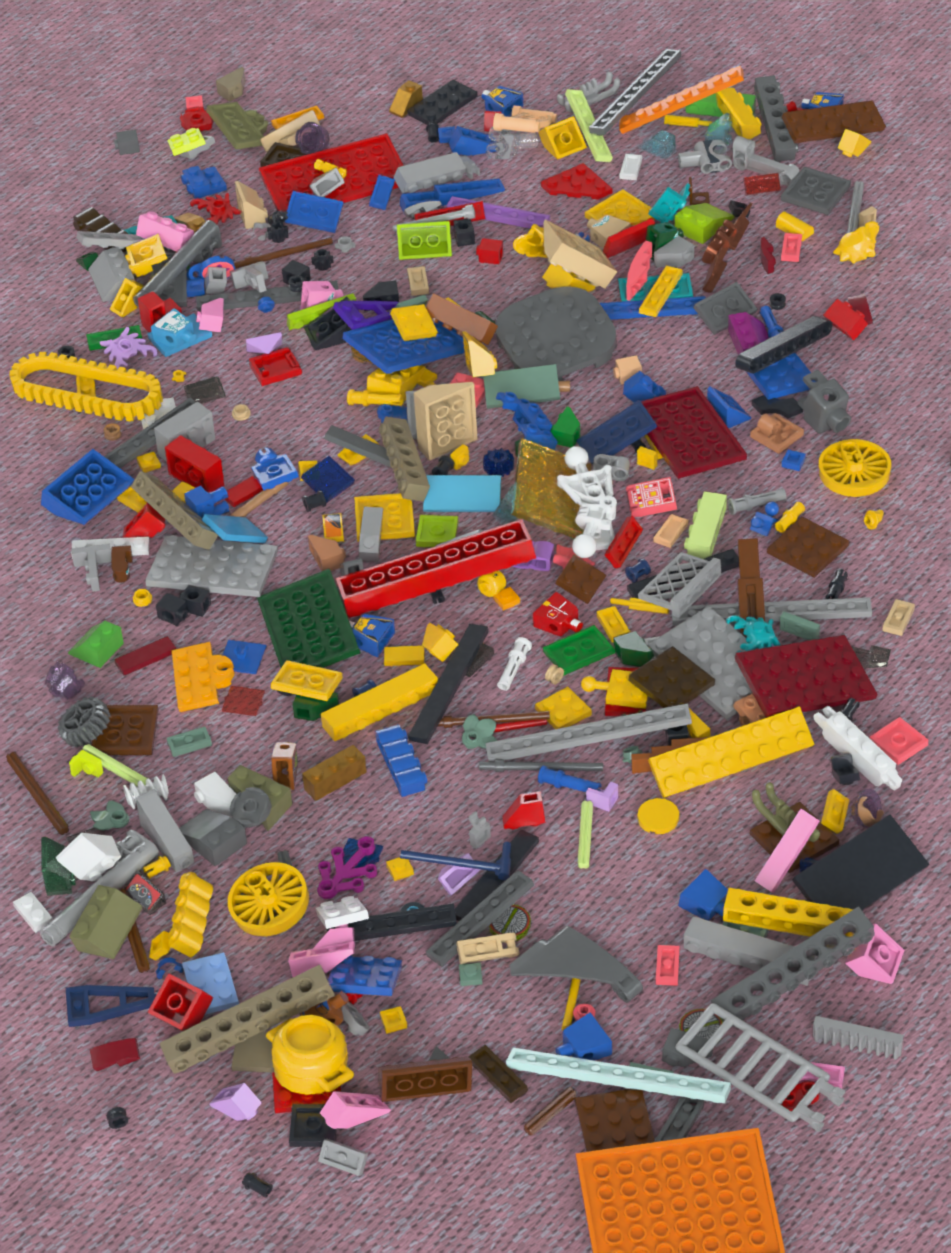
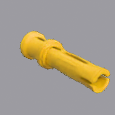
[347,389,404,406]

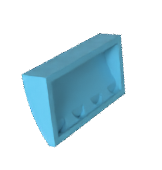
[423,475,501,512]

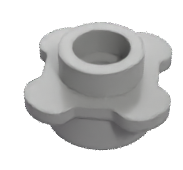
[335,236,356,253]

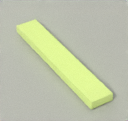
[565,89,613,162]

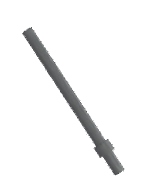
[479,760,603,772]

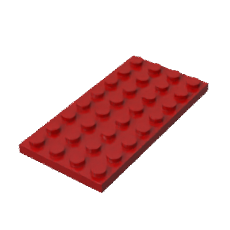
[259,133,404,212]

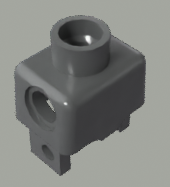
[798,370,851,434]

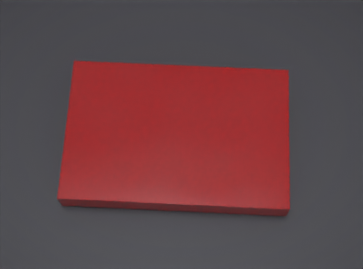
[603,218,655,258]

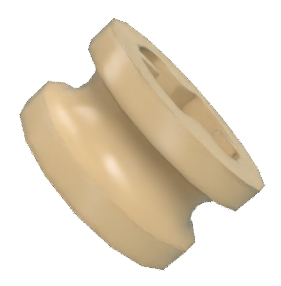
[545,664,564,685]

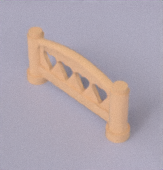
[493,105,557,133]

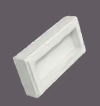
[620,154,642,180]

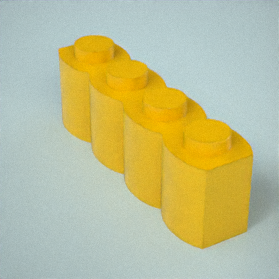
[168,873,213,958]

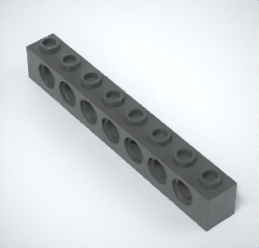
[711,906,875,1027]

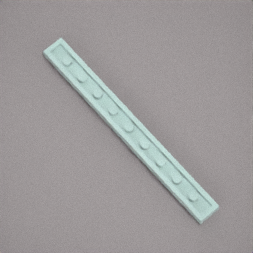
[506,1048,731,1103]

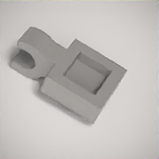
[469,811,491,849]

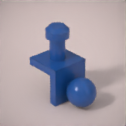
[750,502,779,536]

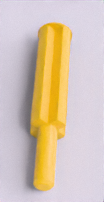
[664,115,716,127]
[610,597,670,614]

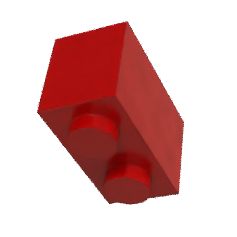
[823,299,868,341]

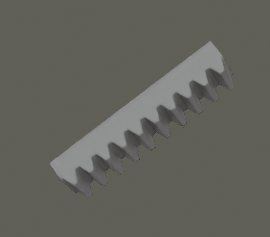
[813,1016,904,1060]

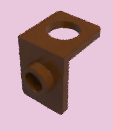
[688,177,710,205]

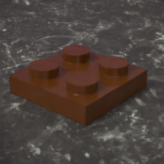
[555,555,607,604]

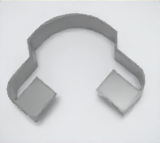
[253,223,271,240]

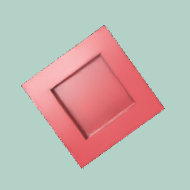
[185,95,203,109]

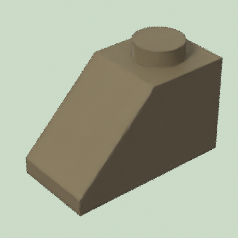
[216,67,246,102]

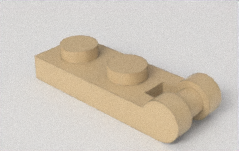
[456,933,520,964]

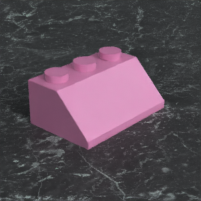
[136,212,194,252]

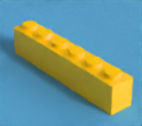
[321,663,438,741]

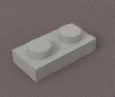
[180,135,216,159]
[318,1139,368,1176]

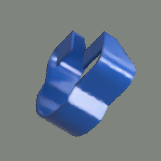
[156,957,184,979]

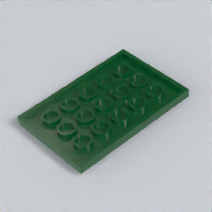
[257,568,361,668]

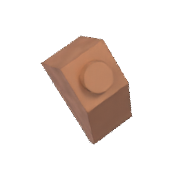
[308,535,346,571]

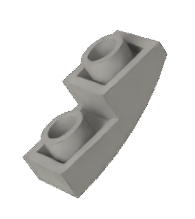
[404,201,442,219]

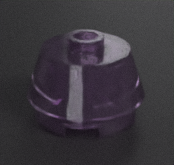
[295,122,330,155]
[44,661,85,701]

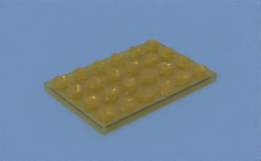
[511,438,591,539]

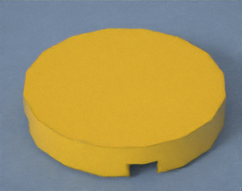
[637,798,679,834]

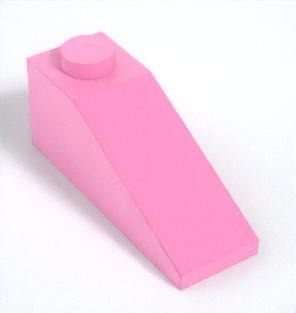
[288,941,355,977]
[320,1092,391,1129]

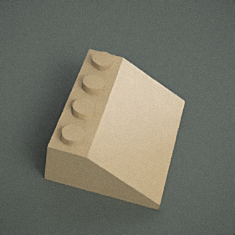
[543,219,617,289]
[414,382,478,461]

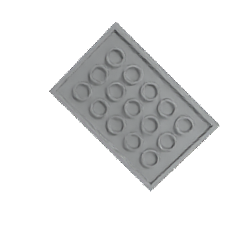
[145,535,278,597]
[647,606,758,720]

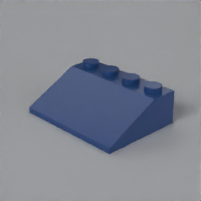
[41,449,135,525]

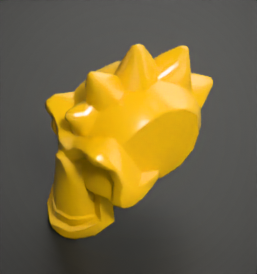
[833,221,879,263]
[513,224,548,258]

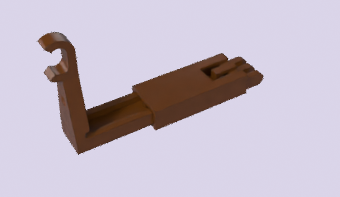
[737,538,765,638]

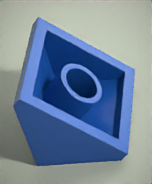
[707,386,752,428]

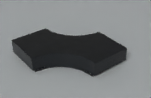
[751,395,803,419]

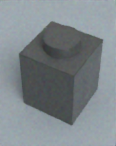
[114,129,140,155]

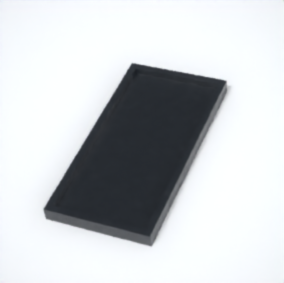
[792,814,930,911]

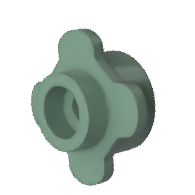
[622,746,643,763]

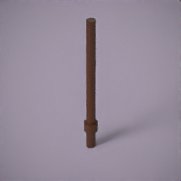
[234,237,333,269]
[437,711,550,728]

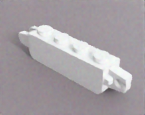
[813,706,902,791]

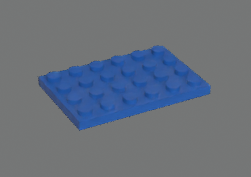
[342,319,465,374]

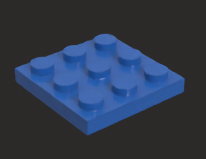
[747,353,816,400]
[328,955,402,996]

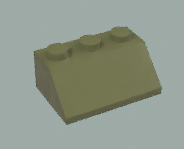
[69,885,143,959]

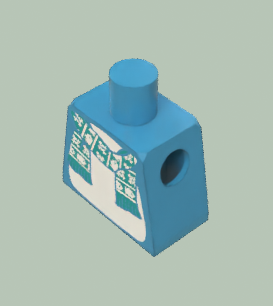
[151,309,196,348]

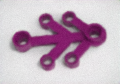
[317,836,378,899]

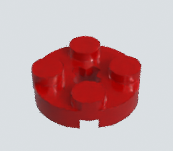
[180,106,214,132]

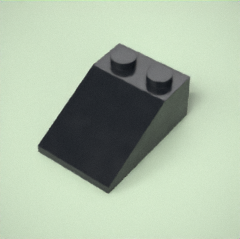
[304,297,360,350]

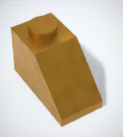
[389,80,423,118]

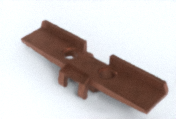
[702,202,753,293]

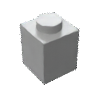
[204,267,227,294]

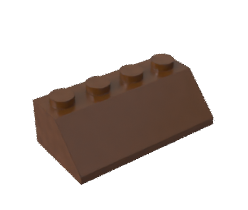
[378,1056,472,1102]

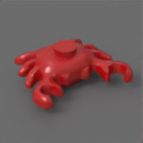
[190,193,242,224]

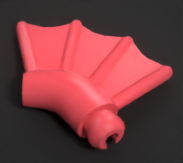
[553,544,595,569]

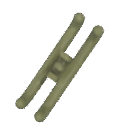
[752,782,820,848]

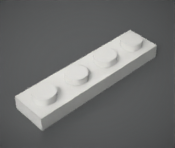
[71,537,150,559]

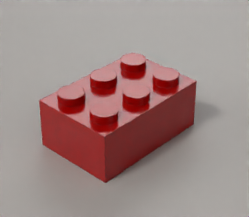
[165,435,225,493]

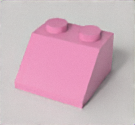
[845,923,904,984]

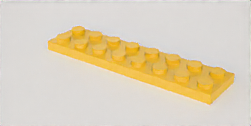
[648,707,815,798]

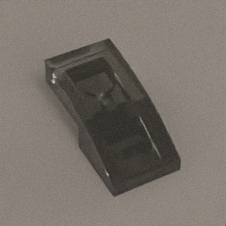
[851,645,891,668]

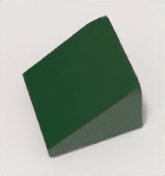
[76,252,98,271]

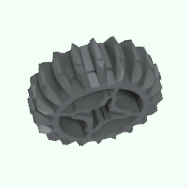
[57,696,110,748]

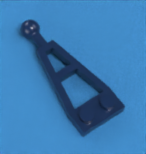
[65,985,158,1027]

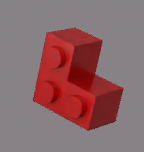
[138,291,182,333]

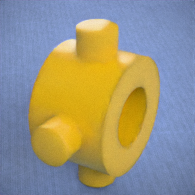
[171,370,186,382]

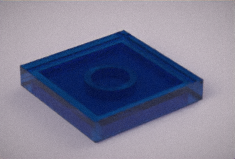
[301,456,355,503]

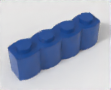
[375,724,427,797]

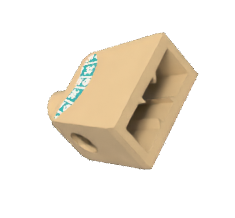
[587,215,631,248]

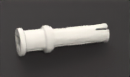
[497,637,532,691]

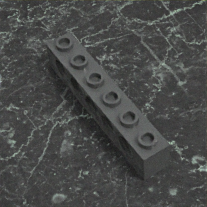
[754,75,798,162]

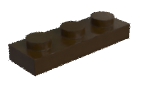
[468,1045,528,1104]

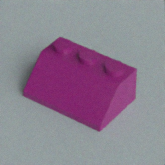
[728,312,769,355]

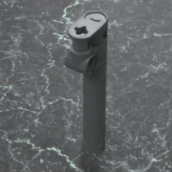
[133,220,222,307]

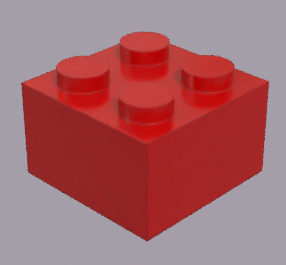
[148,973,214,1032]

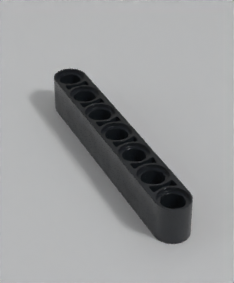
[735,316,833,374]

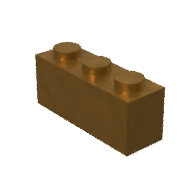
[302,745,367,801]

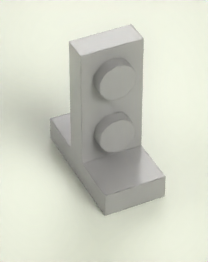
[230,261,269,292]
[71,543,111,592]

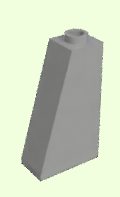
[136,789,194,872]

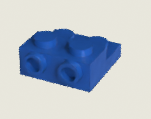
[181,166,227,199]

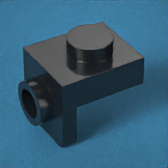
[831,753,860,785]

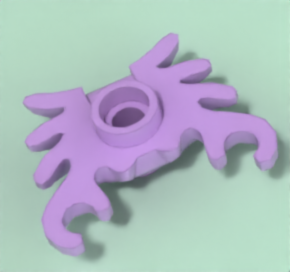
[100,327,157,370]

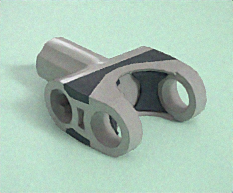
[678,140,732,174]

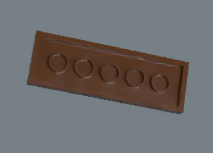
[782,100,886,144]

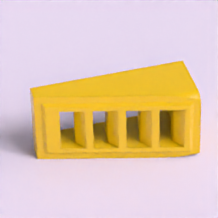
[687,708,710,738]

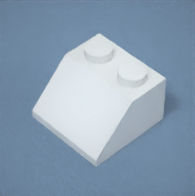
[56,833,121,882]

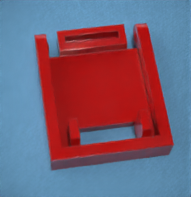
[249,347,302,386]

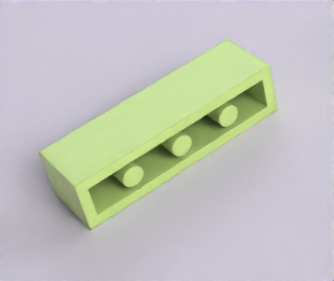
[684,491,727,559]

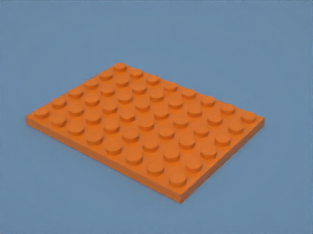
[575,1128,785,1253]

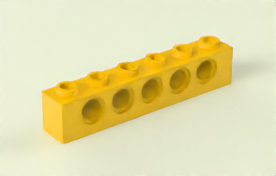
[723,888,855,937]

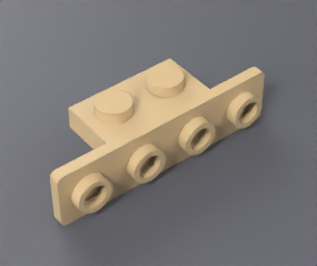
[260,110,320,153]

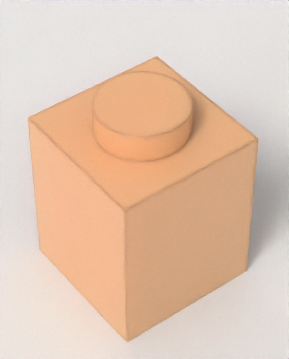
[613,355,642,385]

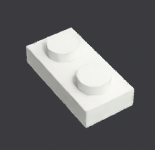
[13,892,53,933]

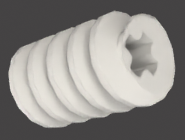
[123,774,169,809]

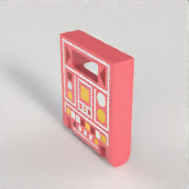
[626,477,677,517]

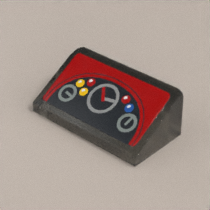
[124,871,166,915]

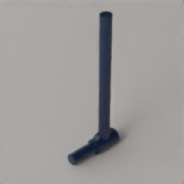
[400,842,511,880]

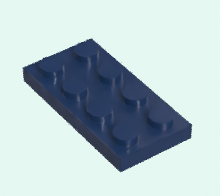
[576,400,658,466]

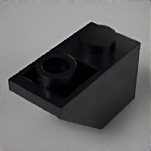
[363,280,399,311]

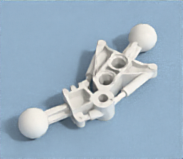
[557,446,617,558]

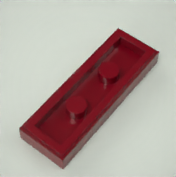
[114,636,176,676]

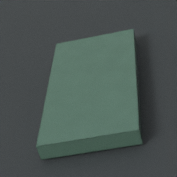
[483,364,560,409]

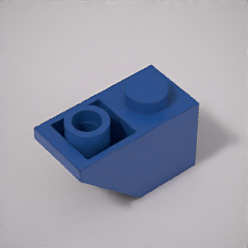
[623,371,666,403]

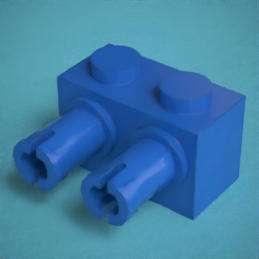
[184,486,230,518]

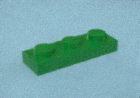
[86,325,142,351]

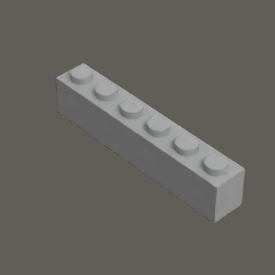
[684,916,817,986]

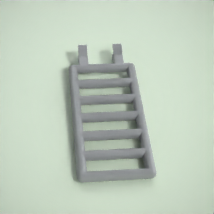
[675,1003,846,1132]

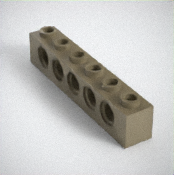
[379,416,430,502]
[131,471,218,550]

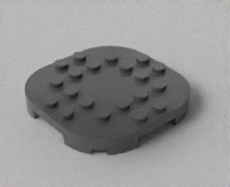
[495,286,617,381]

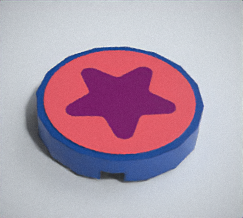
[200,256,235,279]

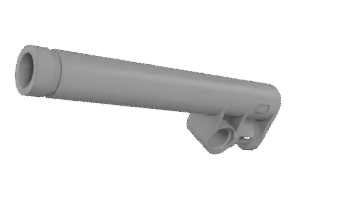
[40,829,159,947]

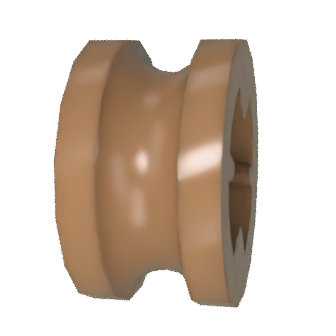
[104,423,121,441]

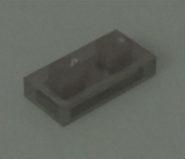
[465,643,494,678]

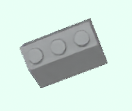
[88,248,135,302]

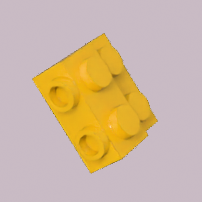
[125,234,167,277]

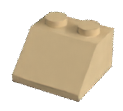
[235,181,268,229]

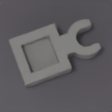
[460,155,480,179]

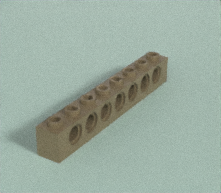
[160,965,335,1074]

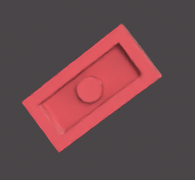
[781,233,802,262]
[656,945,680,986]

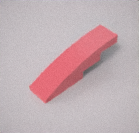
[627,241,652,301]

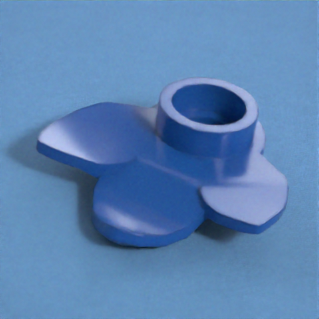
[377,404,408,423]

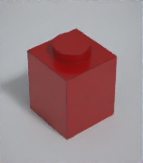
[476,238,504,265]

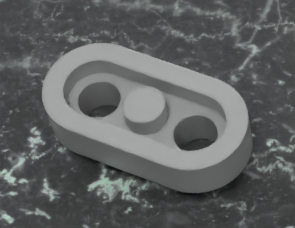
[341,1002,370,1036]

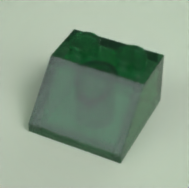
[41,837,76,896]

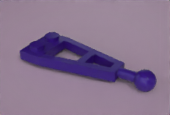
[333,301,399,330]

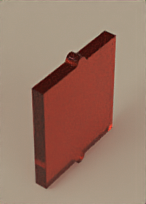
[222,686,265,716]

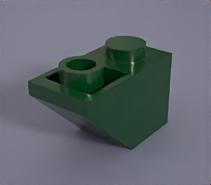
[613,631,654,667]
[292,693,339,721]

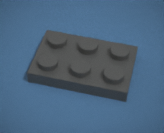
[693,282,758,335]

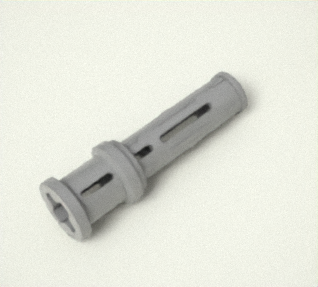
[727,488,787,515]

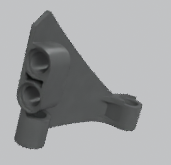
[509,926,643,1003]

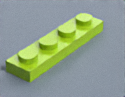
[287,293,356,330]

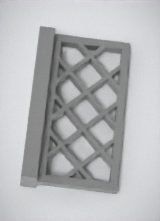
[638,552,721,618]

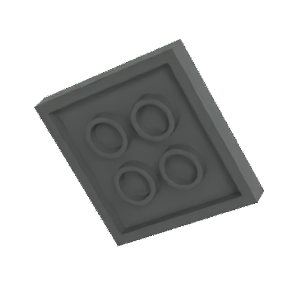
[781,166,851,215]

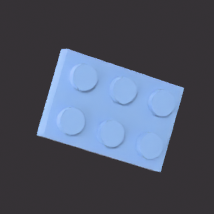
[182,952,239,1015]

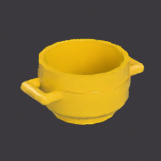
[266,1015,354,1095]

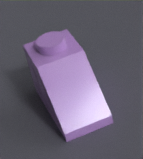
[209,1083,261,1121]

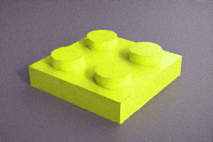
[167,128,205,156]

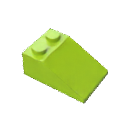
[675,203,734,244]

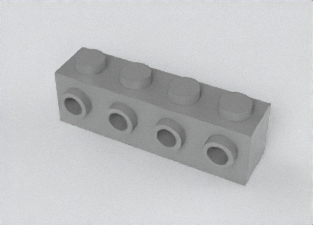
[393,152,466,194]

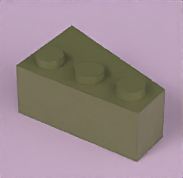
[228,765,292,831]

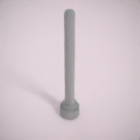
[392,204,475,232]

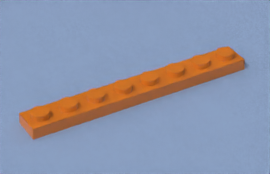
[619,66,744,134]

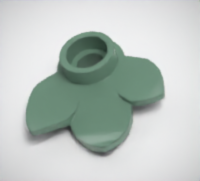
[462,714,497,749]
[90,800,129,830]

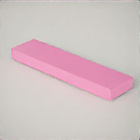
[755,809,820,893]

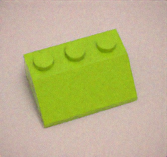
[397,221,452,260]

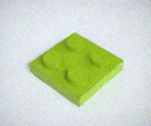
[416,515,459,547]

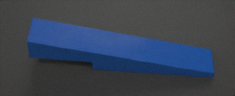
[400,179,505,215]

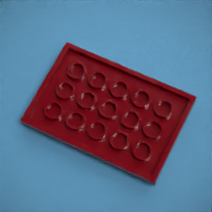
[630,386,747,479]
[735,635,878,718]

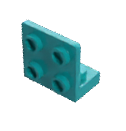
[648,183,690,223]

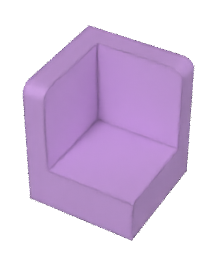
[586,782,618,812]

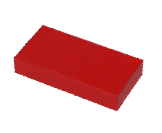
[224,476,263,508]

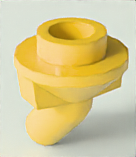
[864,509,884,530]

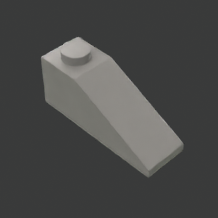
[359,507,383,562]

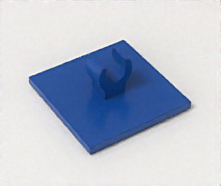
[222,640,267,674]

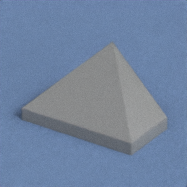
[310,168,345,197]

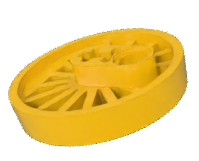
[818,439,891,497]
[228,862,309,936]

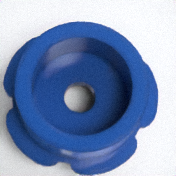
[258,297,275,313]

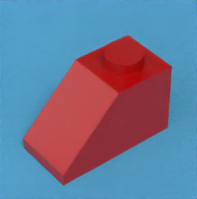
[123,502,166,538]

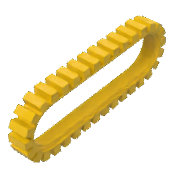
[9,352,163,421]

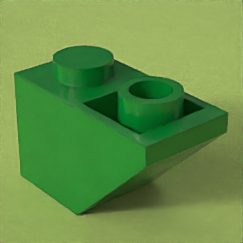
[550,407,580,448]

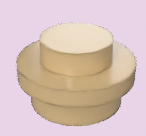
[232,404,251,421]

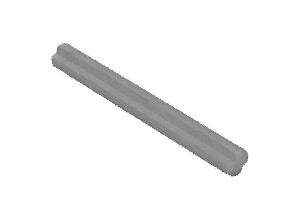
[847,181,864,233]

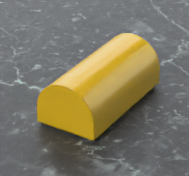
[776,212,814,242]

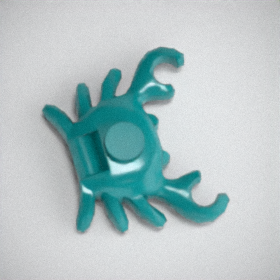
[726,615,781,653]

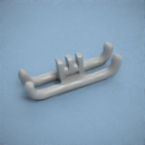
[557,72,620,113]

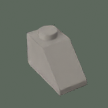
[654,236,694,267]

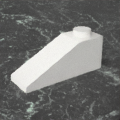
[194,772,236,817]

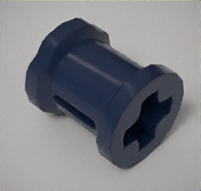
[625,558,651,583]
[352,679,377,697]

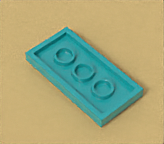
[618,273,693,302]

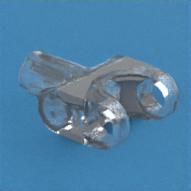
[486,127,538,159]

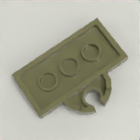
[206,102,268,149]

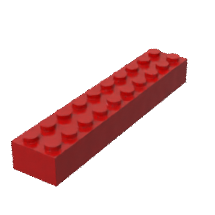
[336,519,536,618]

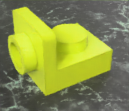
[69,750,104,778]

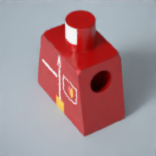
[533,592,583,637]

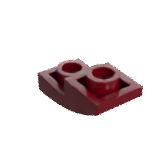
[760,237,776,274]
[847,294,873,325]
[90,1038,140,1072]

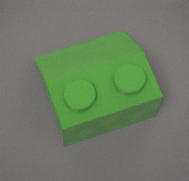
[68,621,124,668]

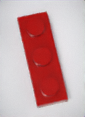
[604,516,643,568]

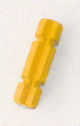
[314,159,347,179]

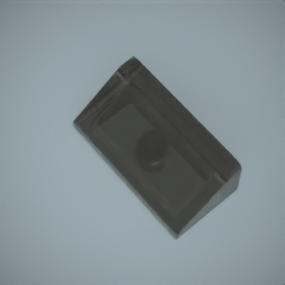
[184,376,226,404]

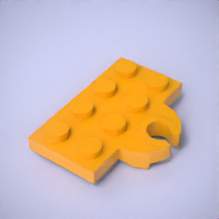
[171,642,235,712]

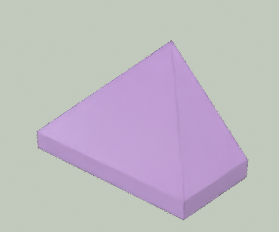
[246,332,282,354]
[438,853,480,895]

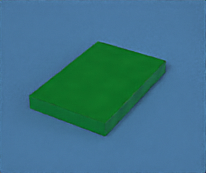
[543,625,615,676]

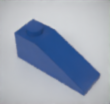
[449,126,501,156]

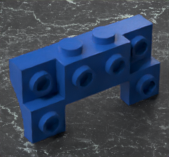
[496,392,558,451]

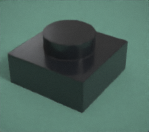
[728,200,750,218]

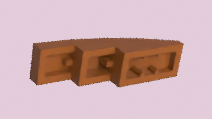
[631,737,710,774]

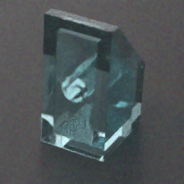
[638,130,676,160]

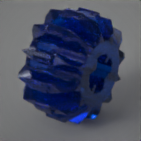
[483,448,515,478]

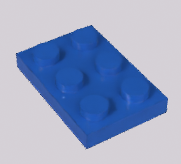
[284,191,343,233]

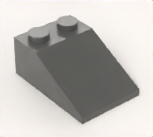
[179,809,247,867]

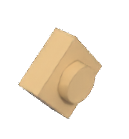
[858,206,877,228]

